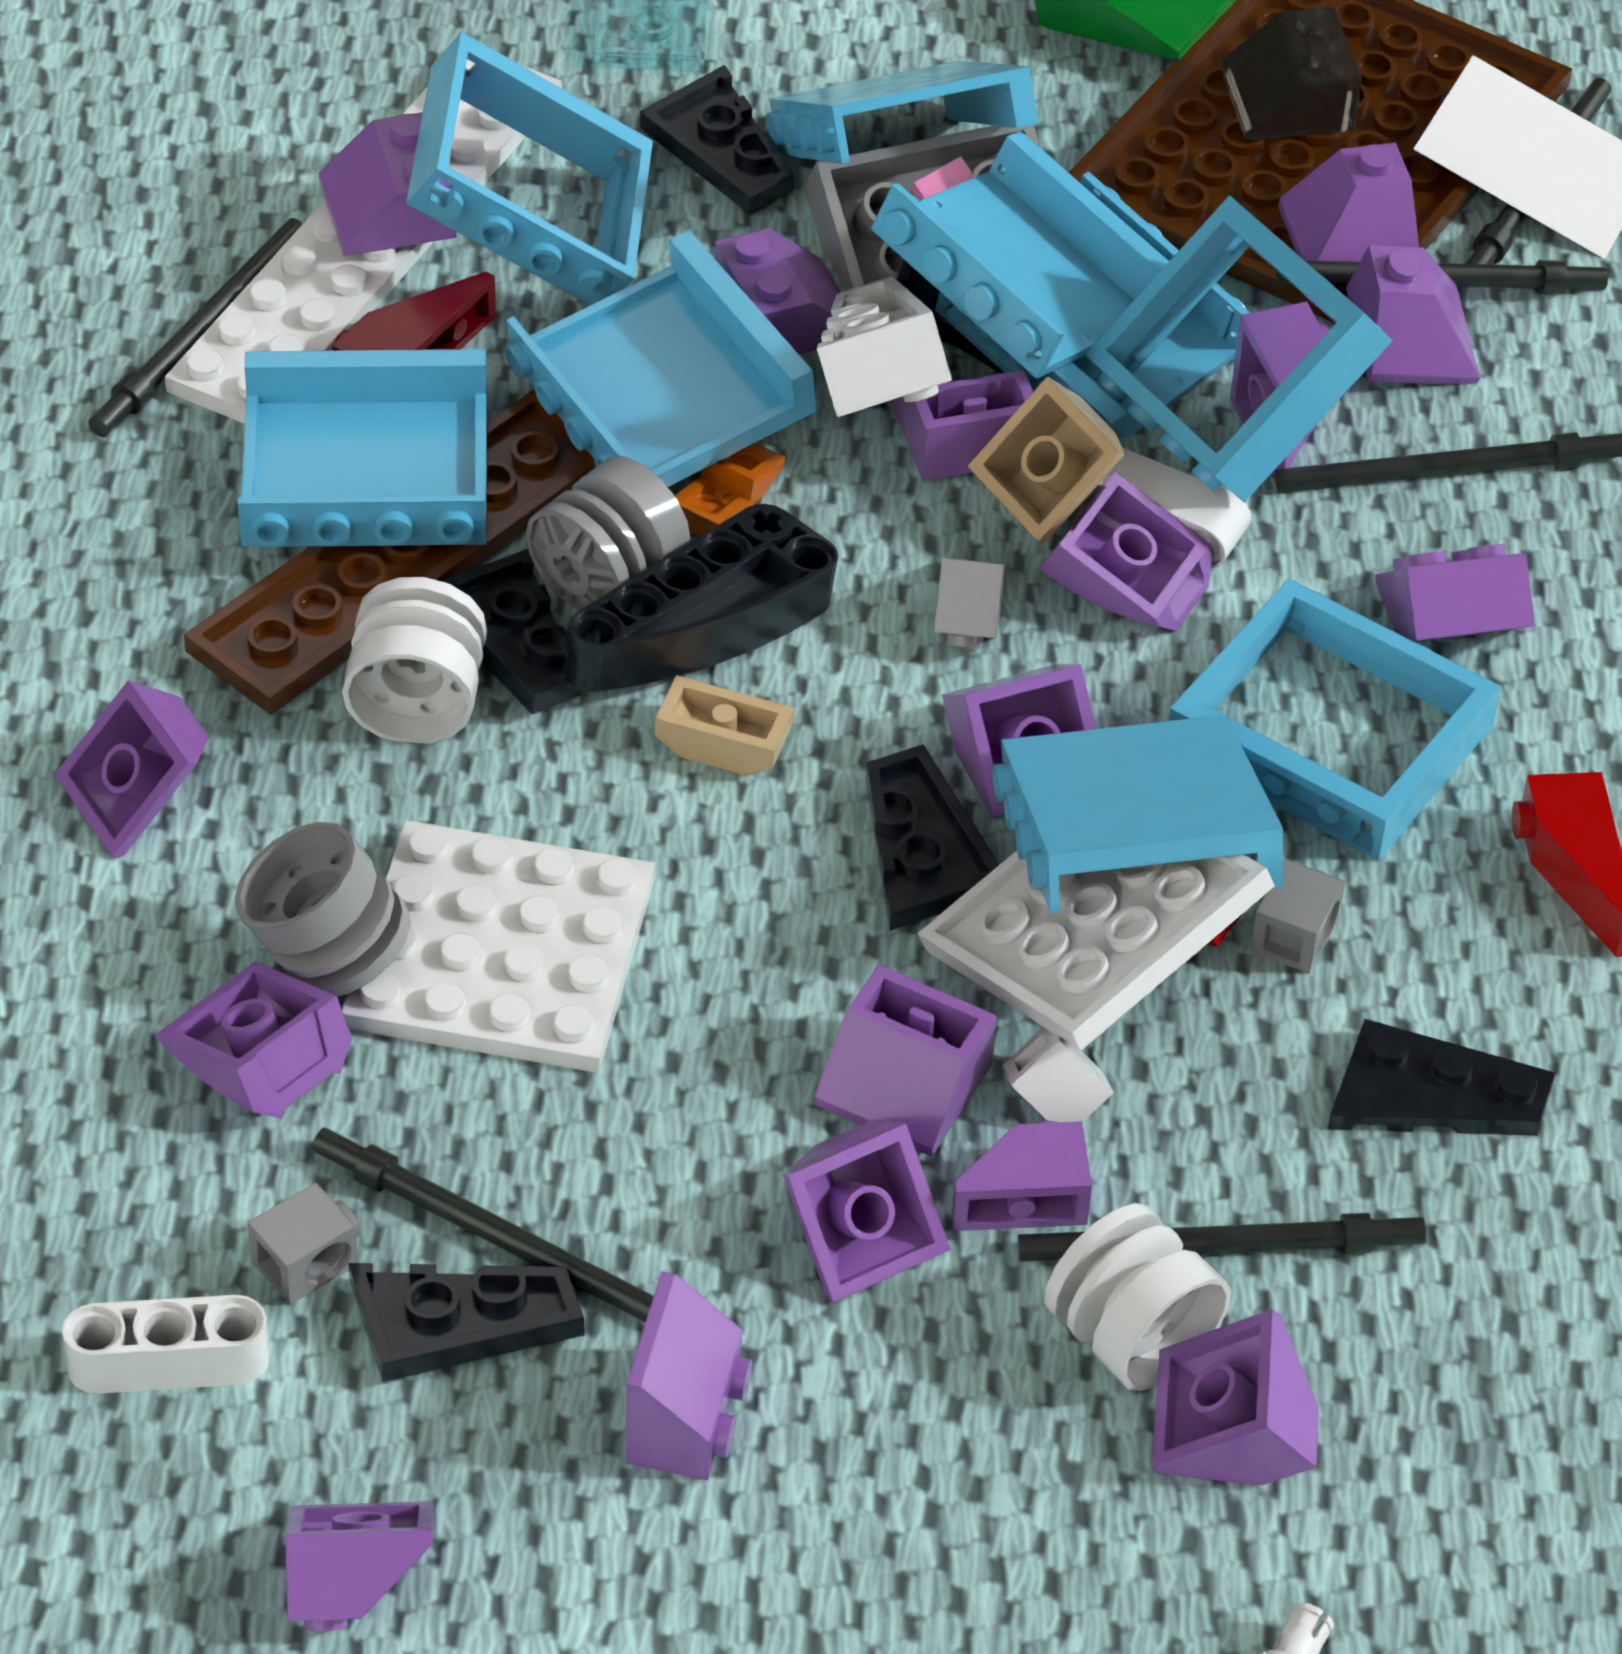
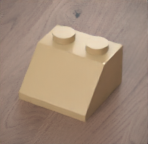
[968,377,1125,545]

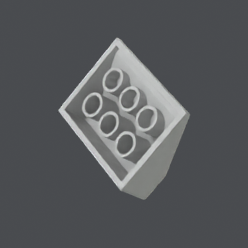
[804,125,1041,291]

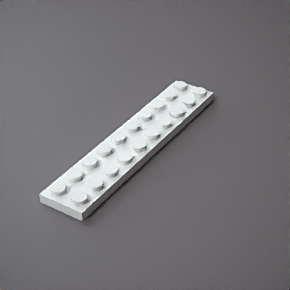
[165,59,562,424]

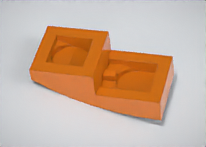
[675,443,785,537]

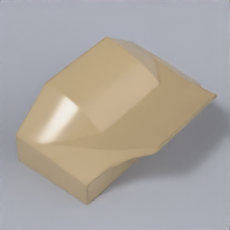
[654,675,794,776]

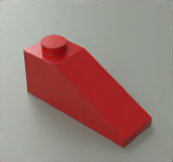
[1512,772,1622,957]

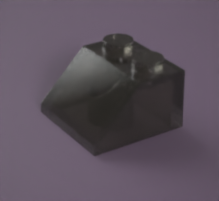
[1220,7,1362,141]

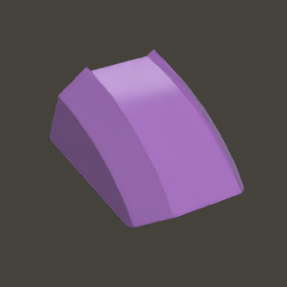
[1039,470,1213,631]
[155,961,352,1118]

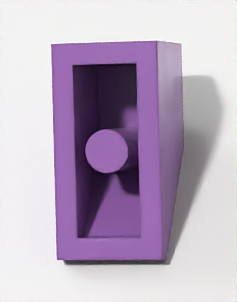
[952,1121,1092,1231]

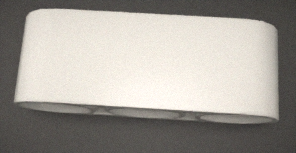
[1075,447,1252,568]
[62,1295,270,1394]

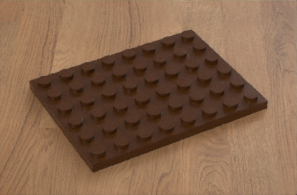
[1068,0,1572,324]

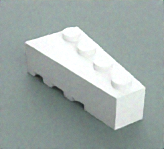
[817,276,952,417]

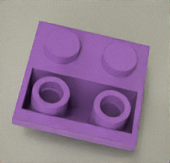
[890,370,1033,481]
[1375,544,1535,642]
[813,965,997,1156]

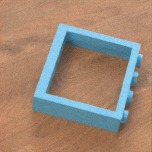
[406,31,653,305]
[1085,195,1393,502]
[1168,578,1501,861]

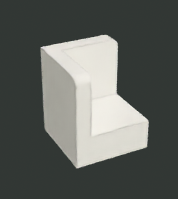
[1002,1027,1114,1122]

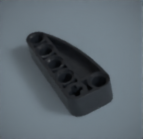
[563,504,838,692]

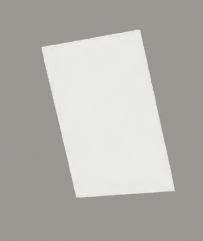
[1414,55,1622,259]

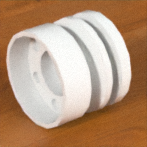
[342,577,487,744]
[1044,1203,1232,1391]

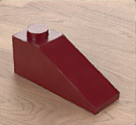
[331,271,496,351]

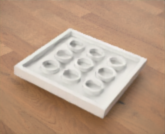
[342,820,655,1073]
[917,851,1275,1051]

